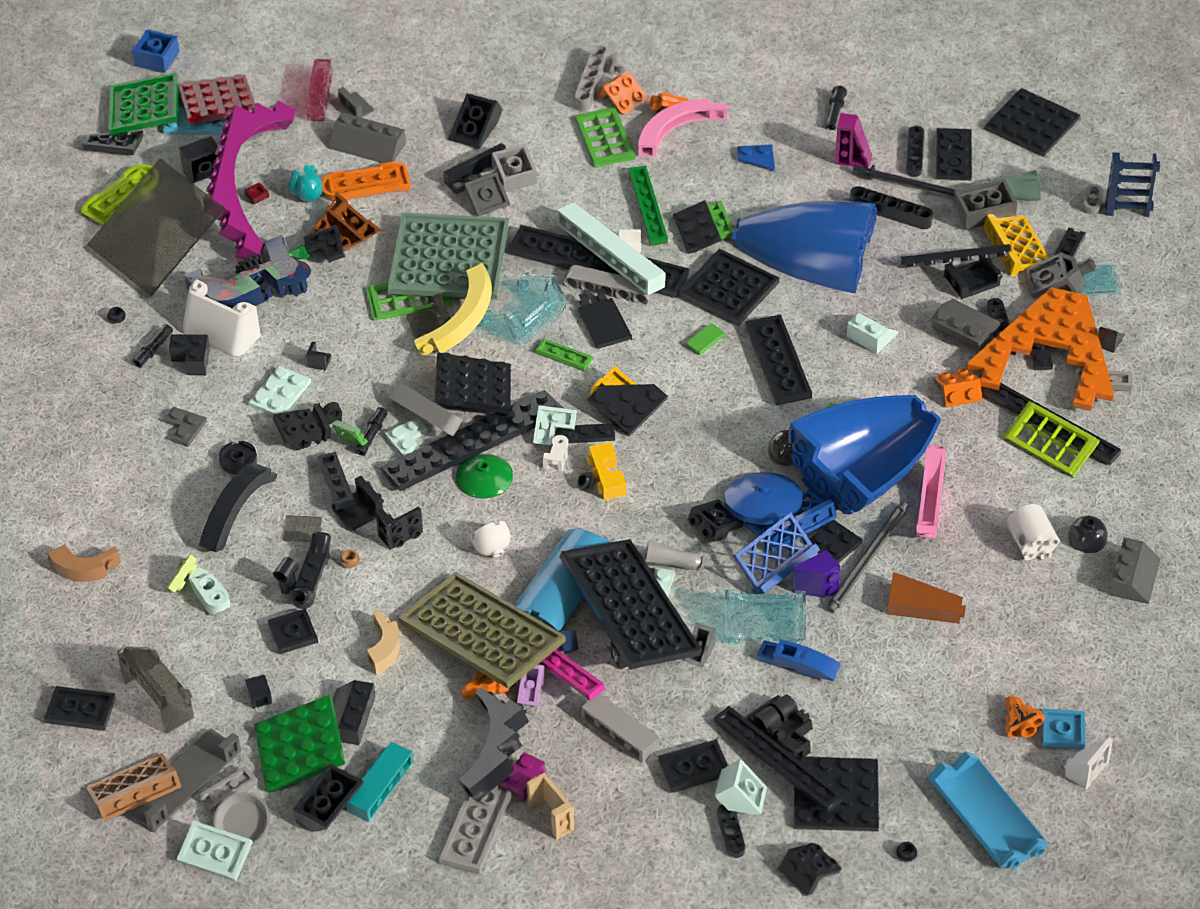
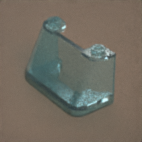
[481,272,566,344]
[724,589,806,645]

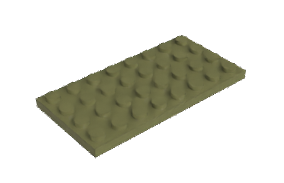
[398,572,566,688]

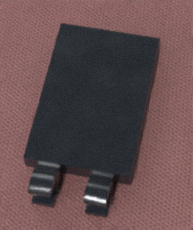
[578,288,632,349]

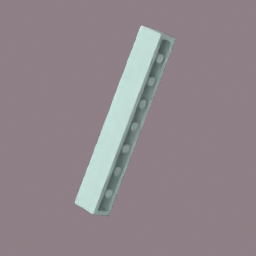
[557,203,665,295]

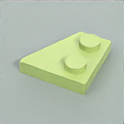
[166,555,197,593]

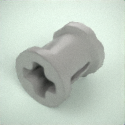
[608,53,625,75]

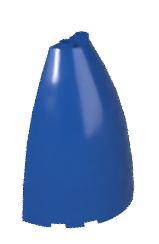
[732,201,877,293]
[788,395,941,514]

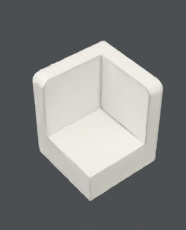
[619,230,641,253]

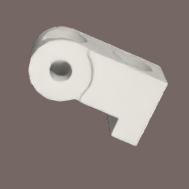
[543,435,569,472]

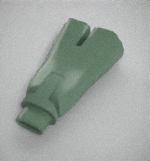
[984,170,1040,201]

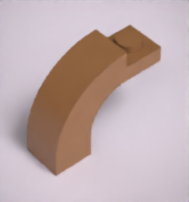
[47,544,121,582]

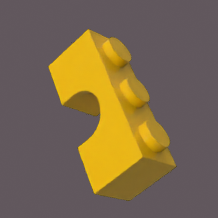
[586,442,626,500]

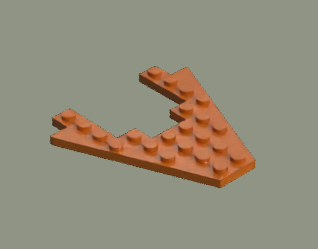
[967,287,1114,411]

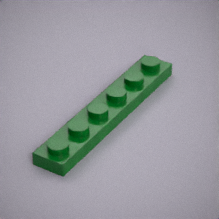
[629,165,668,246]

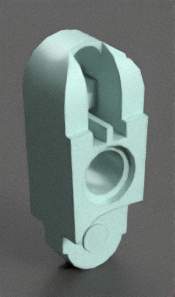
[188,568,230,615]

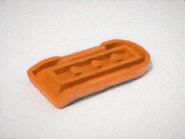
[322,162,411,201]

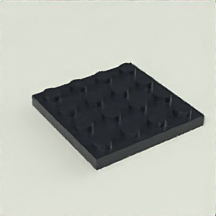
[984,88,1081,157]
[678,248,780,326]
[434,352,511,414]
[794,756,879,832]

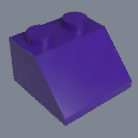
[793,550,840,598]

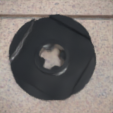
[219,441,258,474]

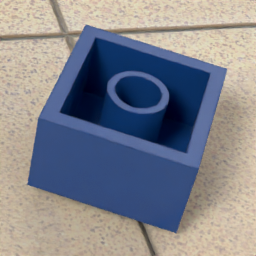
[132,29,180,73]

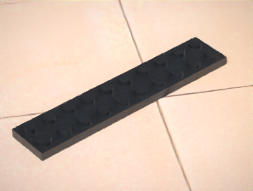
[508,224,689,298]
[381,390,564,491]

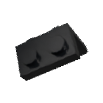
[331,476,384,531]
[778,843,842,896]

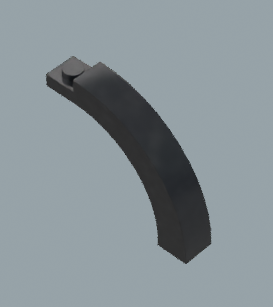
[198,463,277,552]

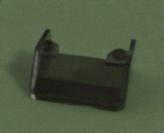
[117,646,194,734]

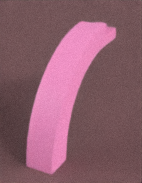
[638,99,727,157]
[916,444,947,538]

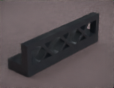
[444,143,506,195]

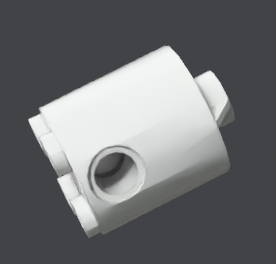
[1007,504,1060,560]

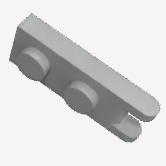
[199,766,258,812]

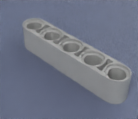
[575,45,607,112]
[563,265,652,305]
[389,381,463,436]

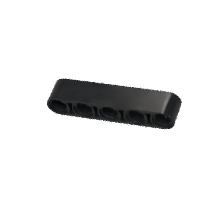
[850,186,933,230]

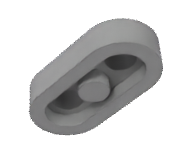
[1083,184,1103,214]

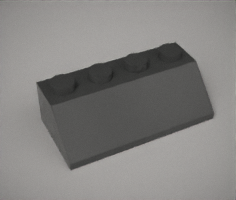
[328,112,406,163]

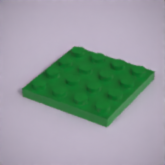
[109,72,178,135]
[254,695,346,793]

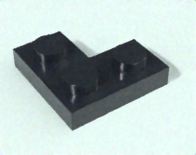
[303,225,346,262]

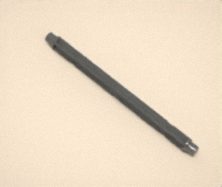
[826,502,909,613]

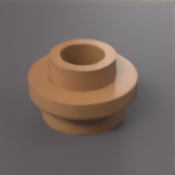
[340,549,360,568]

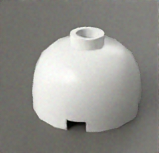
[470,521,511,558]

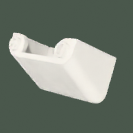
[182,279,260,356]

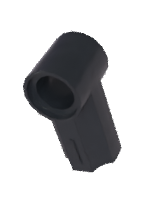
[273,557,298,595]

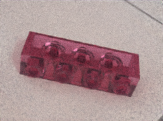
[306,59,333,121]

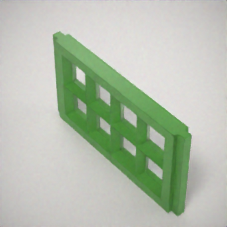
[575,107,635,168]
[366,283,453,321]

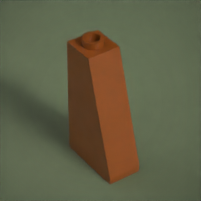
[887,572,966,624]

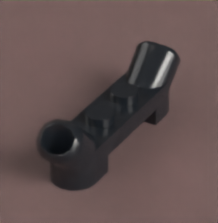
[289,532,331,609]

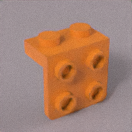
[597,72,648,115]
[934,368,982,407]

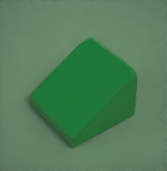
[288,244,311,259]

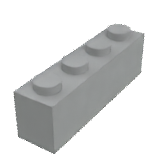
[581,694,659,763]

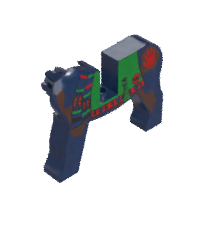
[184,235,311,309]

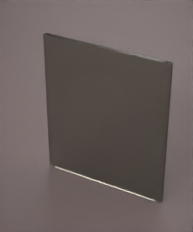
[84,158,225,299]

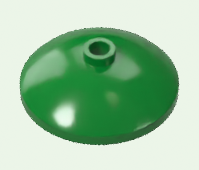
[456,454,513,499]

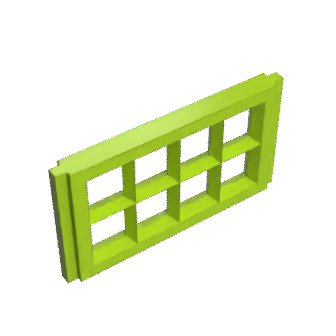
[1003,402,1100,478]

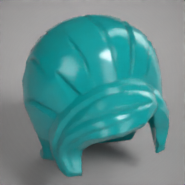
[288,165,323,203]

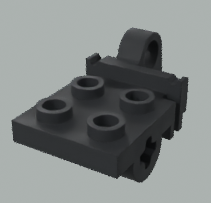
[273,402,342,451]
[747,694,813,757]

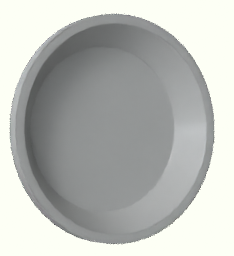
[213,792,270,847]

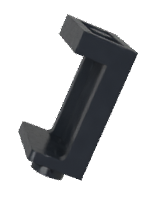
[944,258,1002,299]

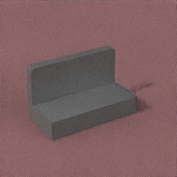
[337,87,374,117]

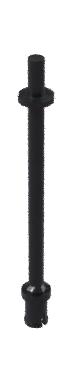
[853,165,955,197]

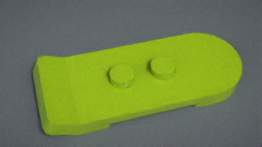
[81,164,159,227]

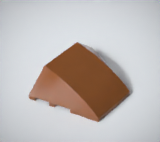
[310,192,381,252]

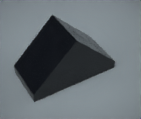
[1098,326,1125,353]

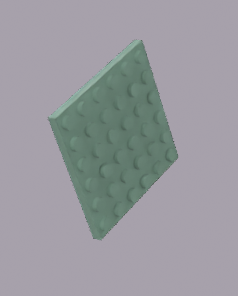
[388,213,509,299]

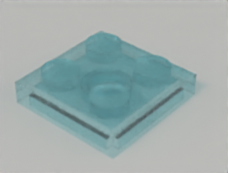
[1082,264,1120,296]

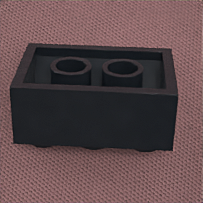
[333,680,376,745]
[292,763,364,832]

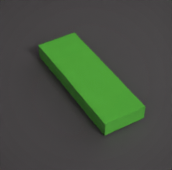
[535,339,593,372]

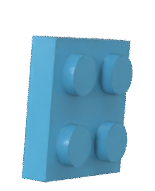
[1042,709,1085,749]

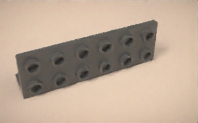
[127,729,241,832]

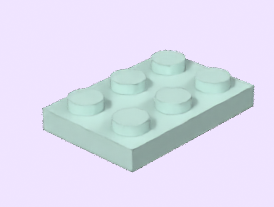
[248,366,311,416]
[177,821,253,881]

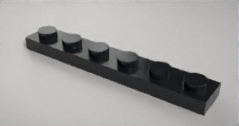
[901,244,1012,268]

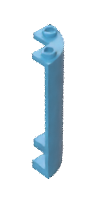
[514,528,611,631]
[927,751,1050,869]

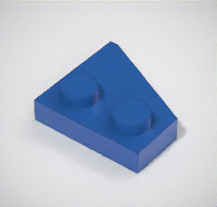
[737,144,775,171]

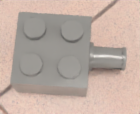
[479,144,537,192]

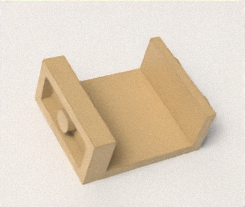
[527,773,574,840]

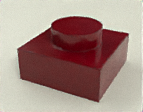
[245,182,270,204]

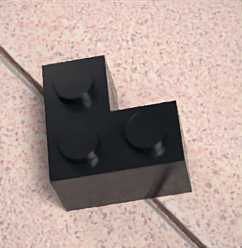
[169,334,210,376]

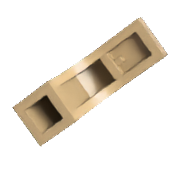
[367,610,400,675]

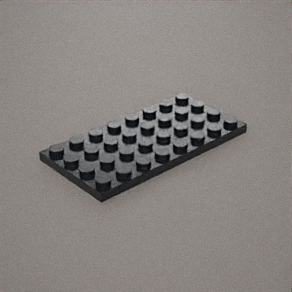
[559,539,702,670]

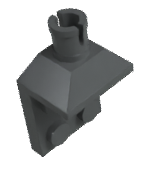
[1025,253,1097,299]

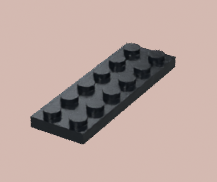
[745,314,812,405]

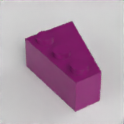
[835,113,872,168]

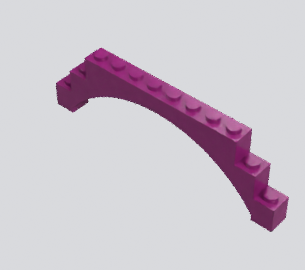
[203,100,296,260]

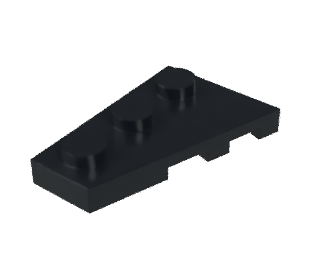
[83,131,144,155]

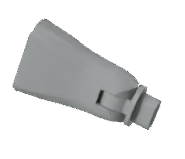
[645,540,714,571]

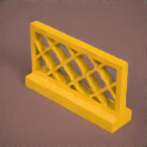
[983,214,1049,276]

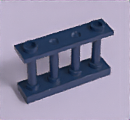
[1105,152,1160,217]

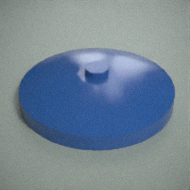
[725,472,803,525]

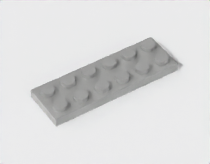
[439,783,514,874]

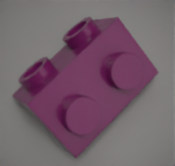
[501,752,547,803]

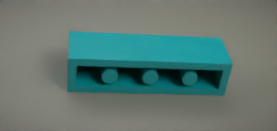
[346,741,413,822]

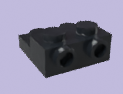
[687,499,744,542]

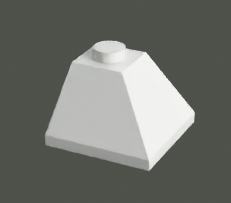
[1064,737,1113,789]

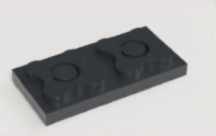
[936,128,972,181]

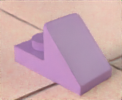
[517,665,544,706]

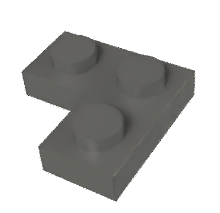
[164,406,207,447]

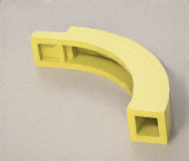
[414,263,492,355]

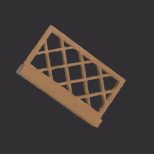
[86,753,181,822]

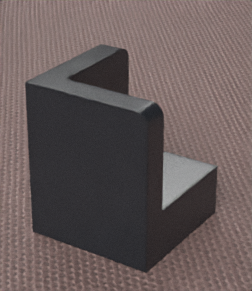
[306,341,332,371]
[245,675,273,709]

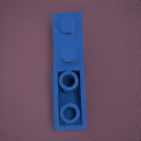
[756,639,841,681]

